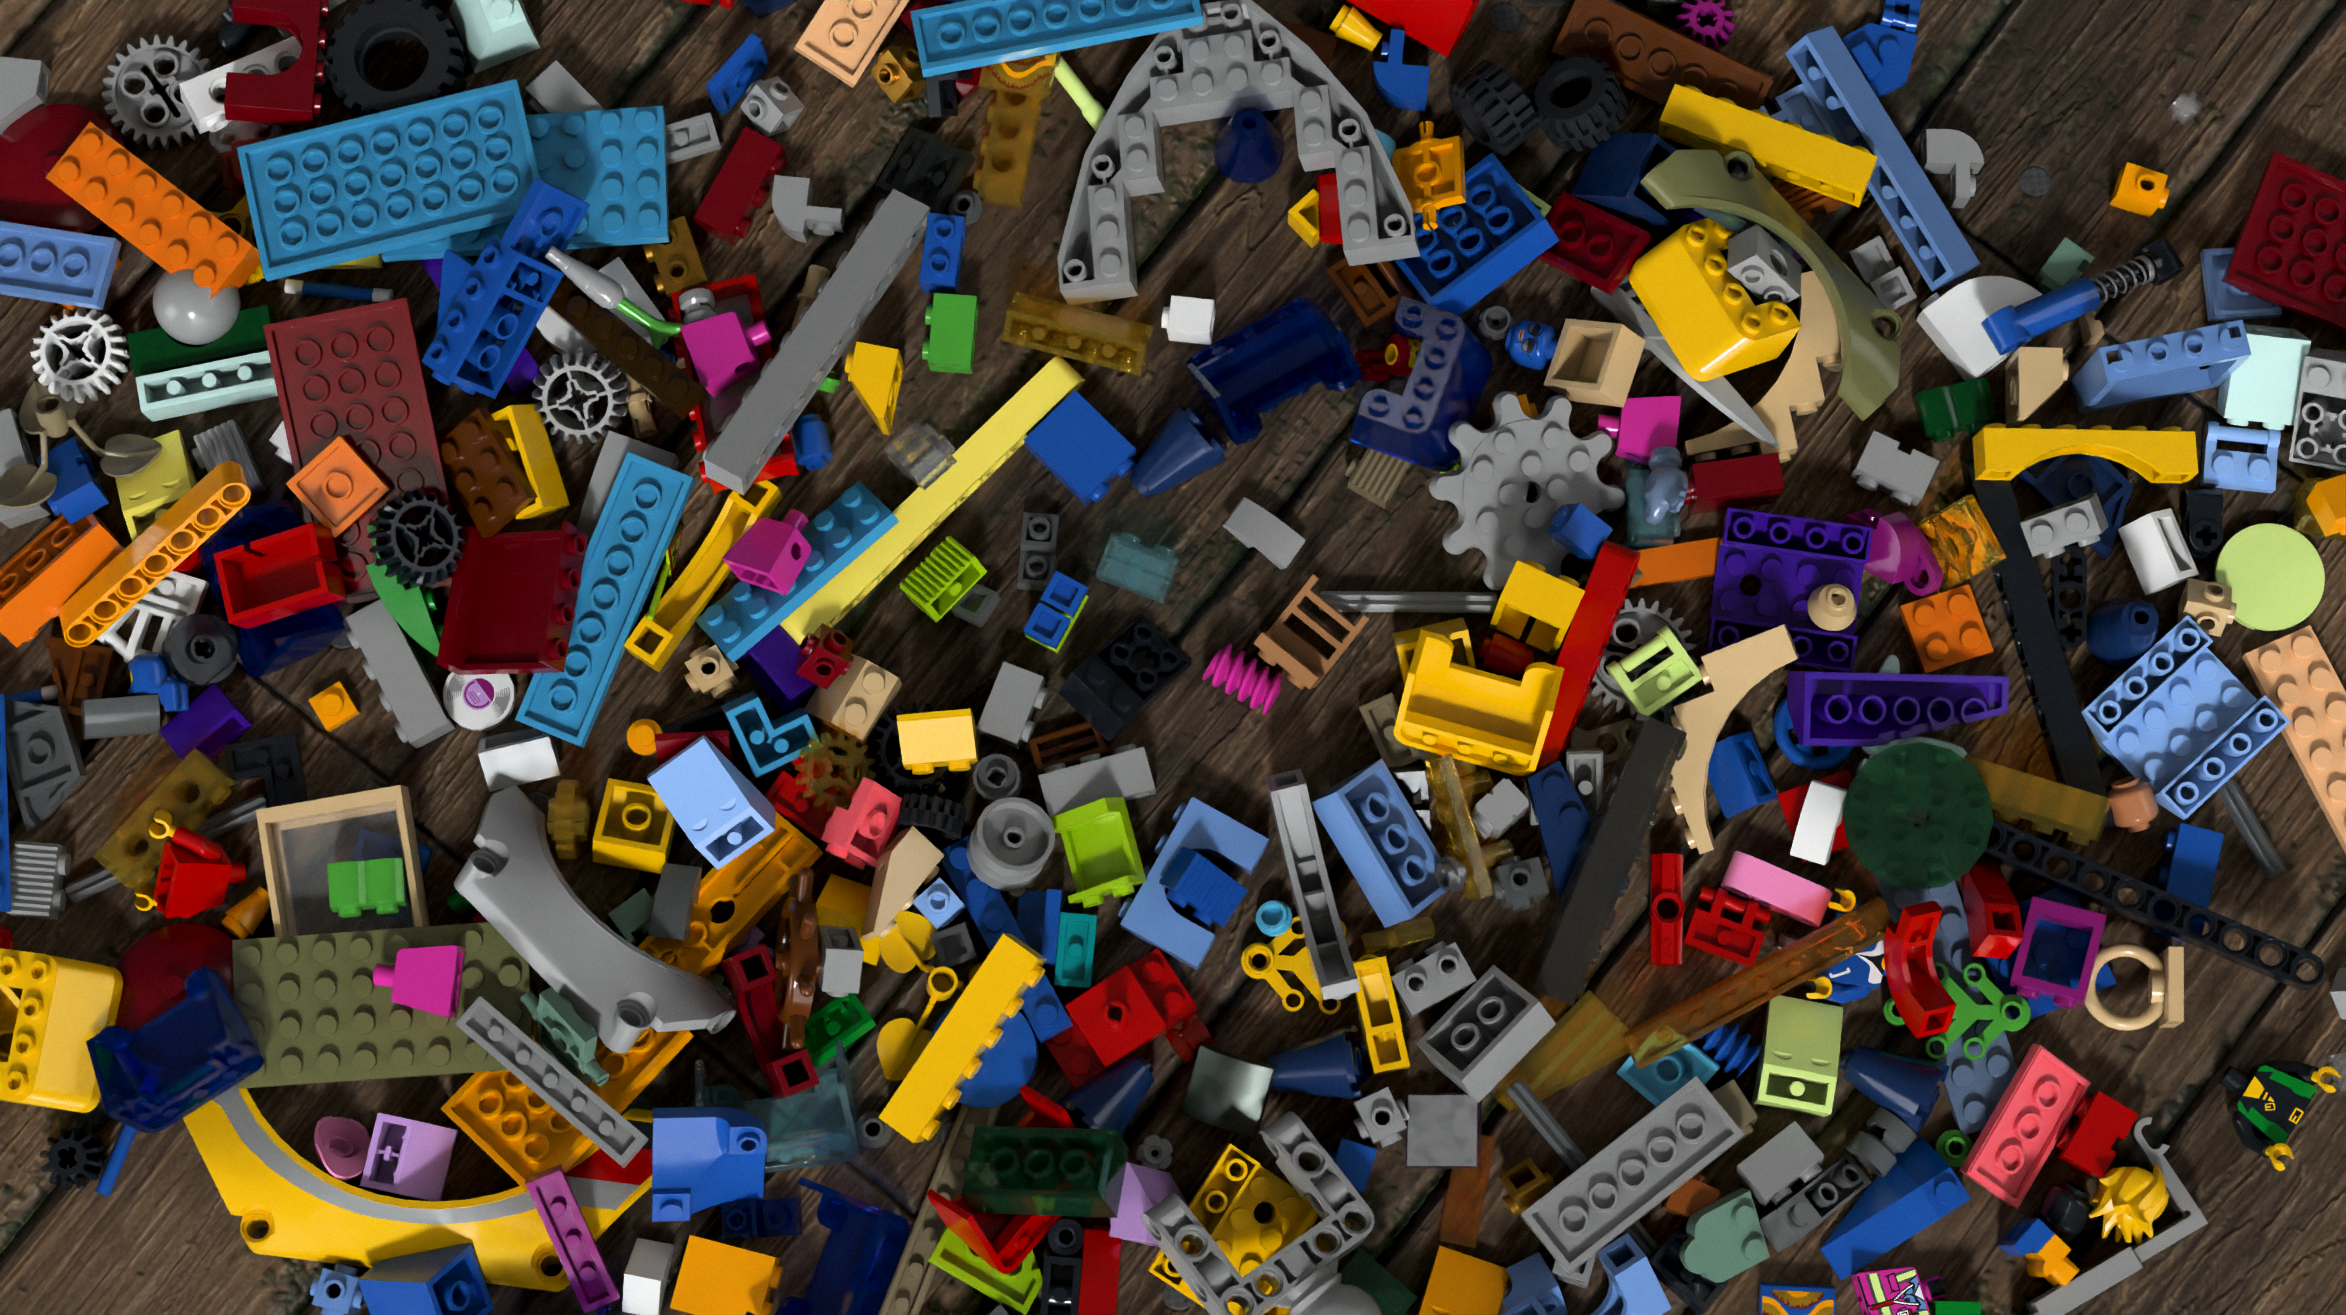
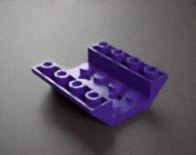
[1707,507,1873,672]

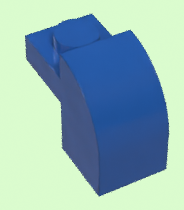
[1372,29,1430,112]

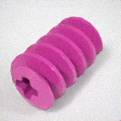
[1202,643,1283,716]

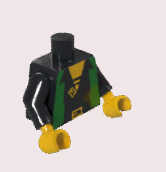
[2219,1060,2341,1171]

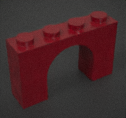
[224,0,329,127]
[719,944,820,1100]

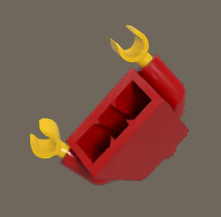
[135,810,246,919]

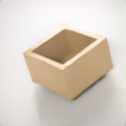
[1544,318,1646,407]

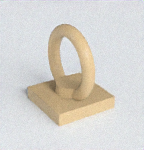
[2085,942,2184,1031]

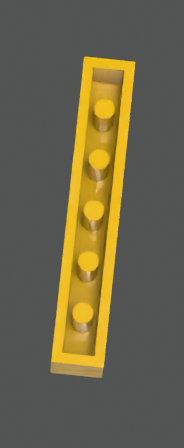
[1657,84,1878,207]
[878,933,1047,1143]

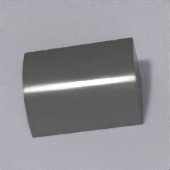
[81,694,160,740]

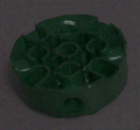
[1843,742,1994,891]

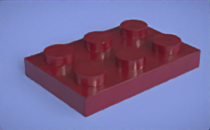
[1536,192,1652,295]

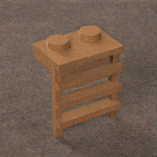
[1253,574,1370,689]

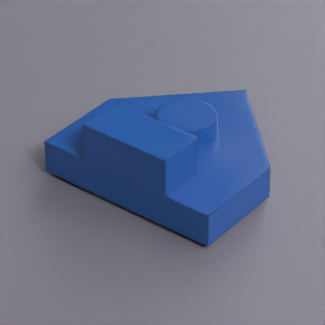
[1841,23,1918,100]

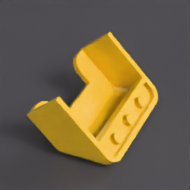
[1628,212,1802,381]
[1393,629,1564,776]
[0,948,123,1113]

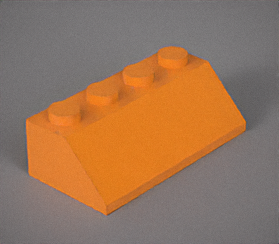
[0,512,125,648]

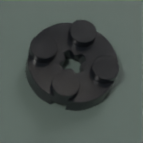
[162,613,239,687]

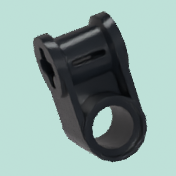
[2179,488,2223,560]

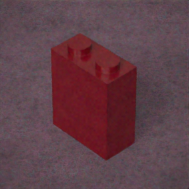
[1683,453,1784,515]

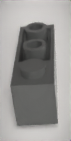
[1759,1152,1871,1253]

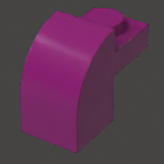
[1843,508,1920,584]

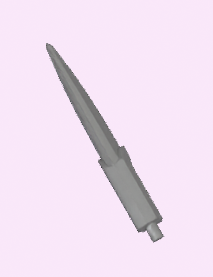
[1590,273,1780,448]

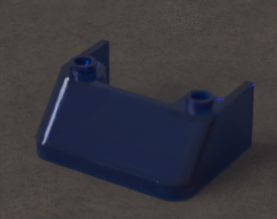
[746,1177,909,1315]

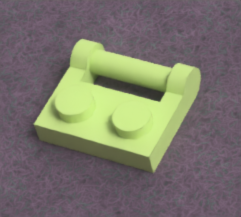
[1605,625,1703,720]

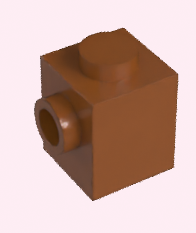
[1661,1173,1721,1220]

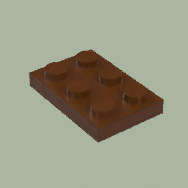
[439,407,537,538]

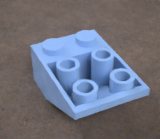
[647,735,775,870]

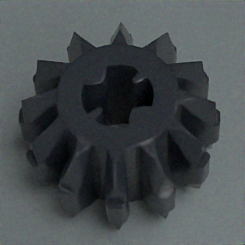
[40,1127,105,1190]

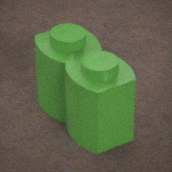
[327,858,407,918]

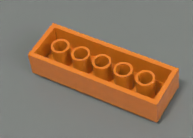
[45,122,261,300]

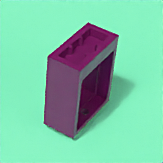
[2010,896,2107,1009]

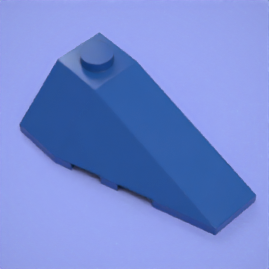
[1819,1137,1971,1281]

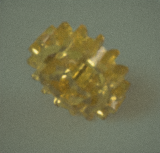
[795,731,876,811]
[547,780,591,859]

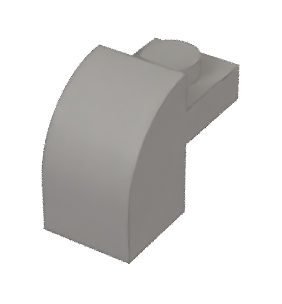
[1920,129,1984,208]
[772,175,845,243]

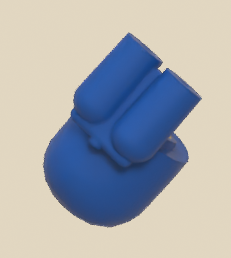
[127,652,189,712]

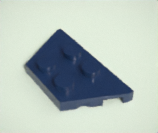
[2017,454,2133,561]

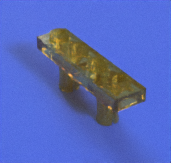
[1425,754,1514,900]

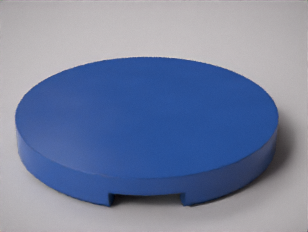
[929,1004,1039,1108]

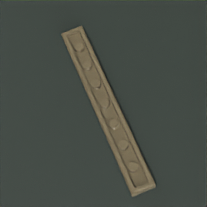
[878,1104,1003,1315]

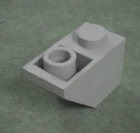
[0,56,52,135]

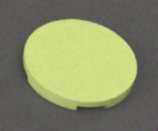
[2214,523,2325,631]

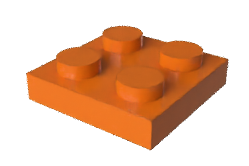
[286,435,391,538]
[1898,584,1994,674]

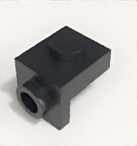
[925,71,973,118]

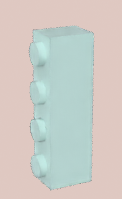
[135,350,278,422]

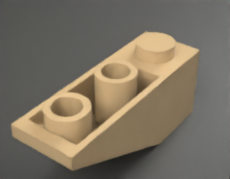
[861,826,945,941]

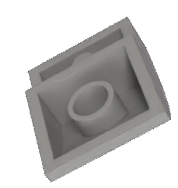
[577,430,680,543]

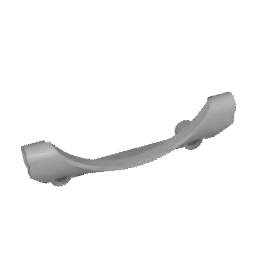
[454,785,736,1054]

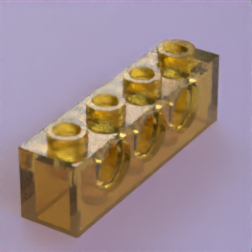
[973,61,1048,209]
[93,748,235,889]

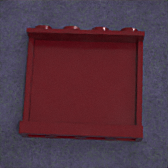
[436,522,588,675]

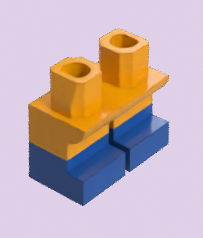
[1997,1218,2080,1286]

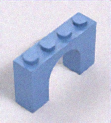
[1118,797,1269,971]
[1501,1233,1672,1315]

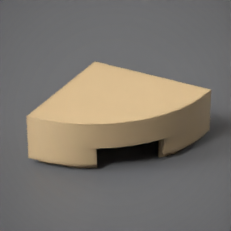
[2078,311,2105,346]

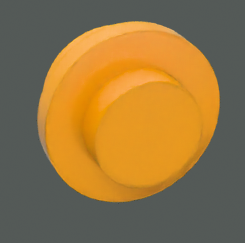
[627,719,662,755]

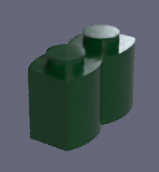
[1913,377,1997,444]

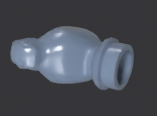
[1642,446,1688,525]

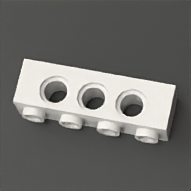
[179,36,329,134]

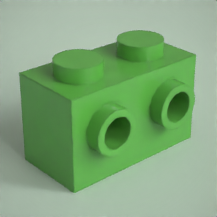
[922,293,979,374]

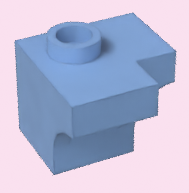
[1502,1252,1568,1315]

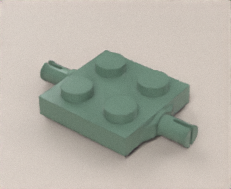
[520,987,610,1086]

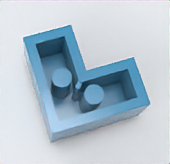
[721,691,822,778]

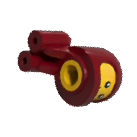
[1355,334,1430,382]

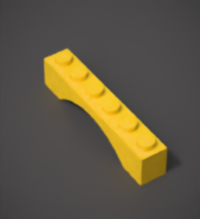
[1972,423,2198,484]
[623,480,783,673]

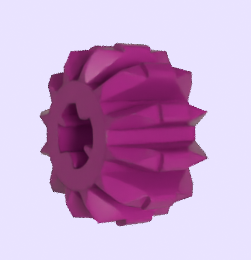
[1674,0,1735,50]

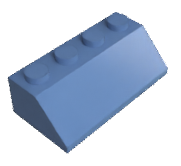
[1311,758,1446,928]

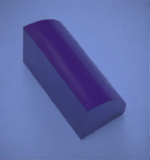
[738,624,817,713]
[159,683,253,773]

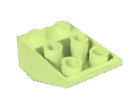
[1752,994,1844,1117]

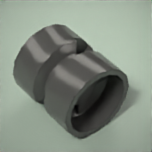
[973,754,1023,805]
[1846,1106,1917,1177]

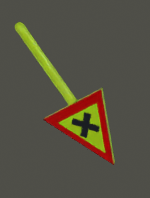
[647,525,684,621]

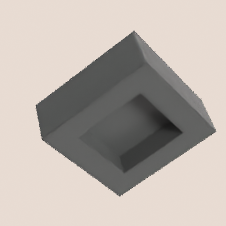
[950,583,1001,628]

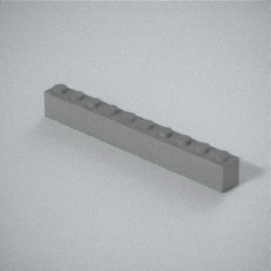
[703,189,930,496]

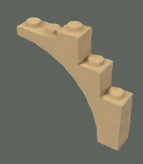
[1683,271,1841,464]
[1643,624,1799,855]

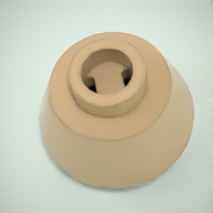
[1807,584,1857,631]

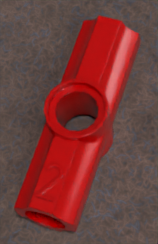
[1648,853,1685,966]

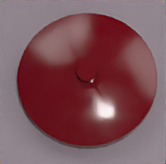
[0,104,129,235]
[114,923,236,1068]

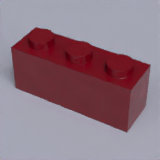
[694,126,787,246]

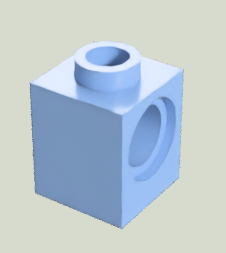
[913,877,967,932]

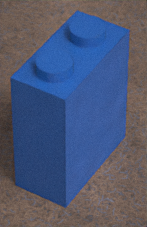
[1024,390,1137,506]

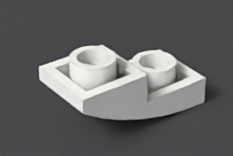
[1790,780,1848,865]

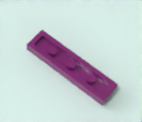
[525,1164,620,1313]

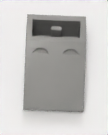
[2289,348,2346,472]

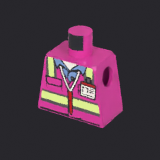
[1850,1267,1946,1315]

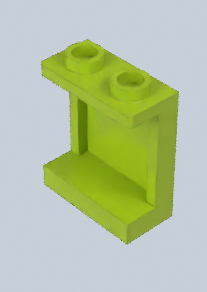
[1050,797,1147,908]

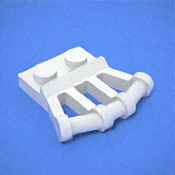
[96,571,210,663]

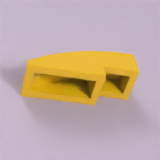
[1353,956,1410,1076]

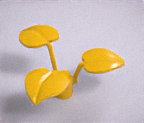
[877,910,983,1081]

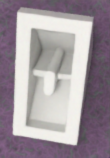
[622,1238,674,1315]

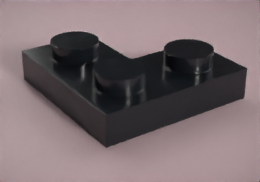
[223,732,308,808]

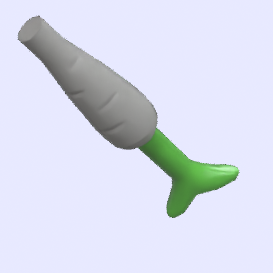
[544,245,684,350]

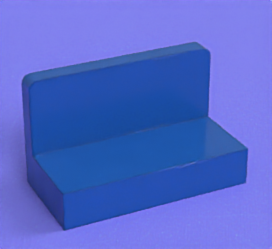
[1708,731,1778,818]
[1016,889,1063,967]

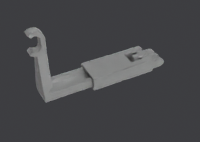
[2025,1117,2208,1315]

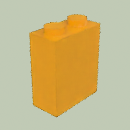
[670,1235,783,1315]

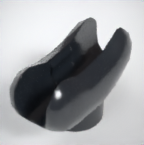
[218,5,270,55]

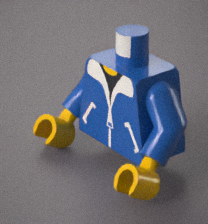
[1806,888,1887,1004]

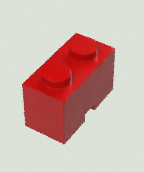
[2056,1091,2138,1180]

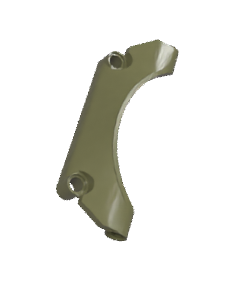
[1640,150,1903,421]

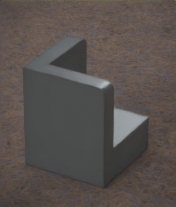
[930,922,980,971]

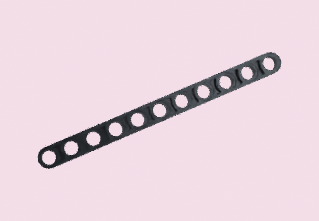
[1962,458,2114,838]
[1937,804,2325,991]

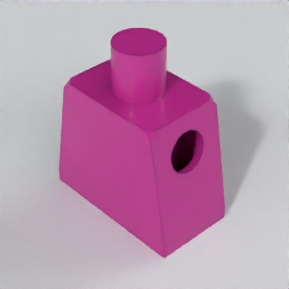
[680,312,773,397]
[1596,396,1681,465]
[722,509,811,595]
[373,945,465,1019]

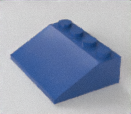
[1394,153,1560,327]

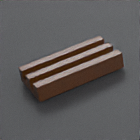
[1028,721,1108,775]

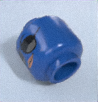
[1505,319,1559,370]

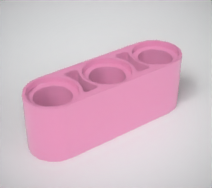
[1720,851,1833,928]

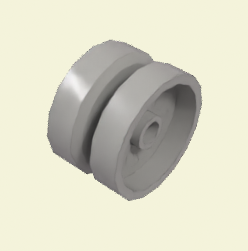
[966,797,1055,891]

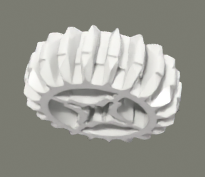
[30,307,131,403]

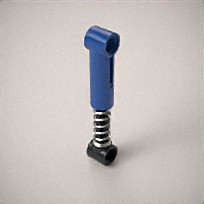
[1981,237,2185,355]

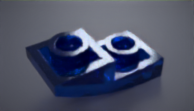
[721,1197,802,1240]

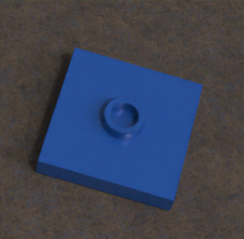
[706,33,770,115]

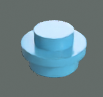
[1256,900,1293,937]

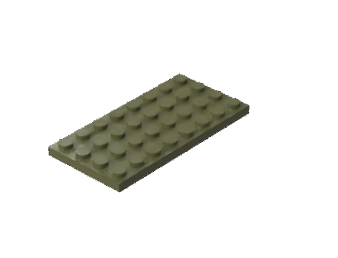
[232,922,535,1089]

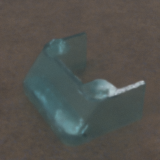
[695,1041,859,1173]

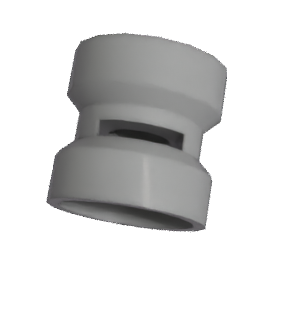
[678,288,717,325]

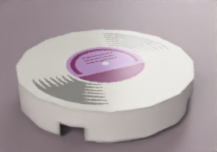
[443,672,516,731]

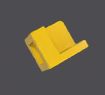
[1287,188,1319,248]

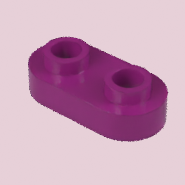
[1904,527,1943,596]

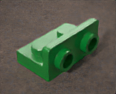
[802,993,876,1068]

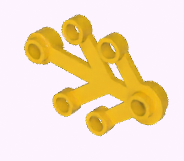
[1241,916,1378,1015]

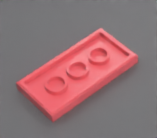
[1960,1043,2091,1209]

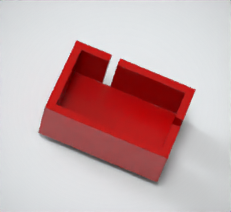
[213,522,347,629]

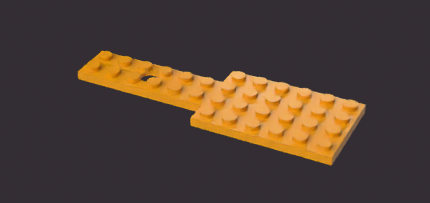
[440,811,823,1194]

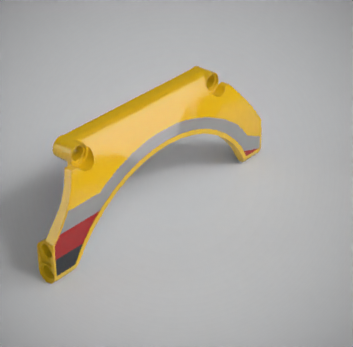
[182,1056,653,1292]

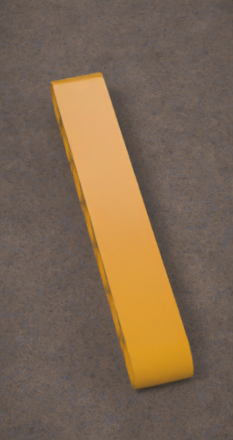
[59,461,251,647]

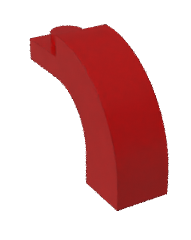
[1884,900,1957,1039]

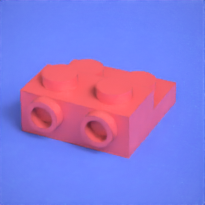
[821,777,902,870]

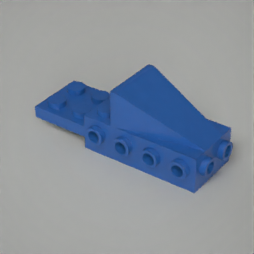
[421,177,590,399]

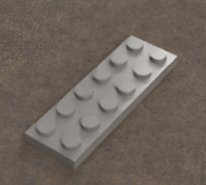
[1521,1076,1745,1275]

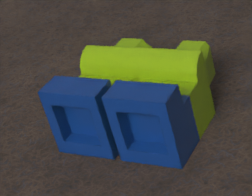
[1023,571,1089,654]

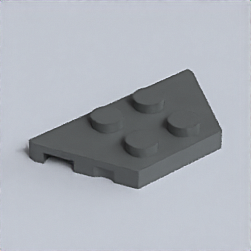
[4,699,87,831]

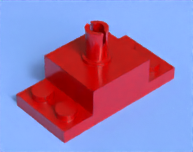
[1044,948,1199,1089]

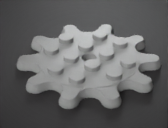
[1429,391,1625,590]

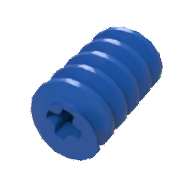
[1678,1003,1762,1080]

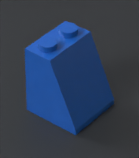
[358,1243,494,1315]

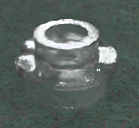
[2170,92,2203,126]

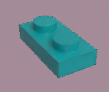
[1054,912,1098,990]

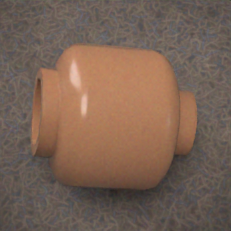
[2107,776,2159,833]

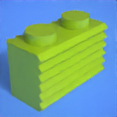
[900,536,987,623]

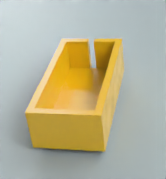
[1489,560,1585,657]

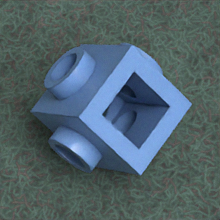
[310,1263,365,1315]

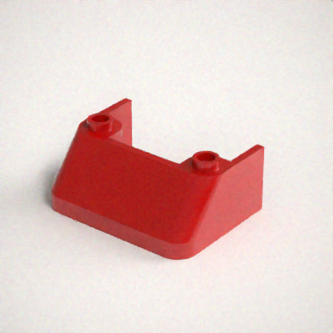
[926,1084,1097,1274]

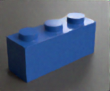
[2149,823,2224,943]

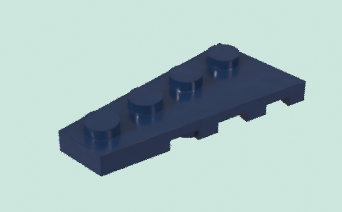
[1525,759,1628,923]

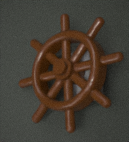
[773,867,864,1053]

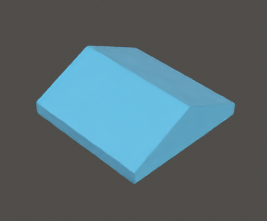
[1616,1018,1720,1107]

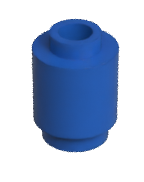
[791,414,833,470]

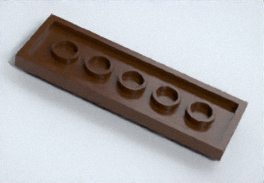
[1552,0,1775,111]

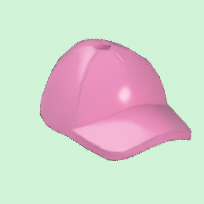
[314,1116,370,1180]

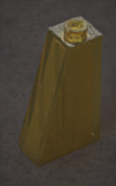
[1494,990,1642,1113]

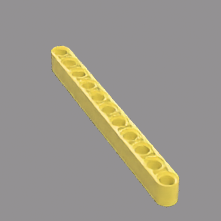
[780,355,1085,646]

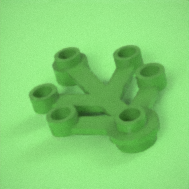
[1883,962,2031,1061]

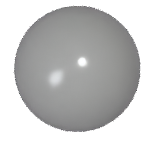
[153,269,241,345]

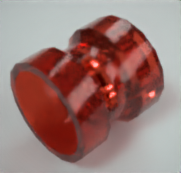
[1164,1012,1215,1064]

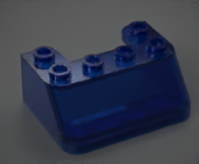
[1350,296,1493,472]
[1186,298,1363,446]
[201,499,346,678]

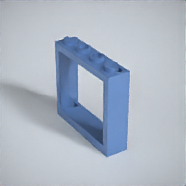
[2071,319,2251,415]

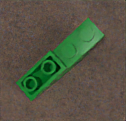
[365,525,444,657]

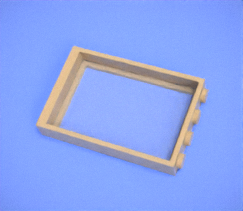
[256,785,430,937]

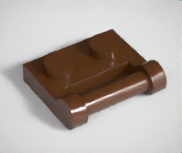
[1326,257,1419,330]

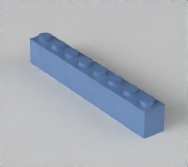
[1785,26,1981,292]

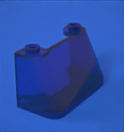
[86,966,264,1133]

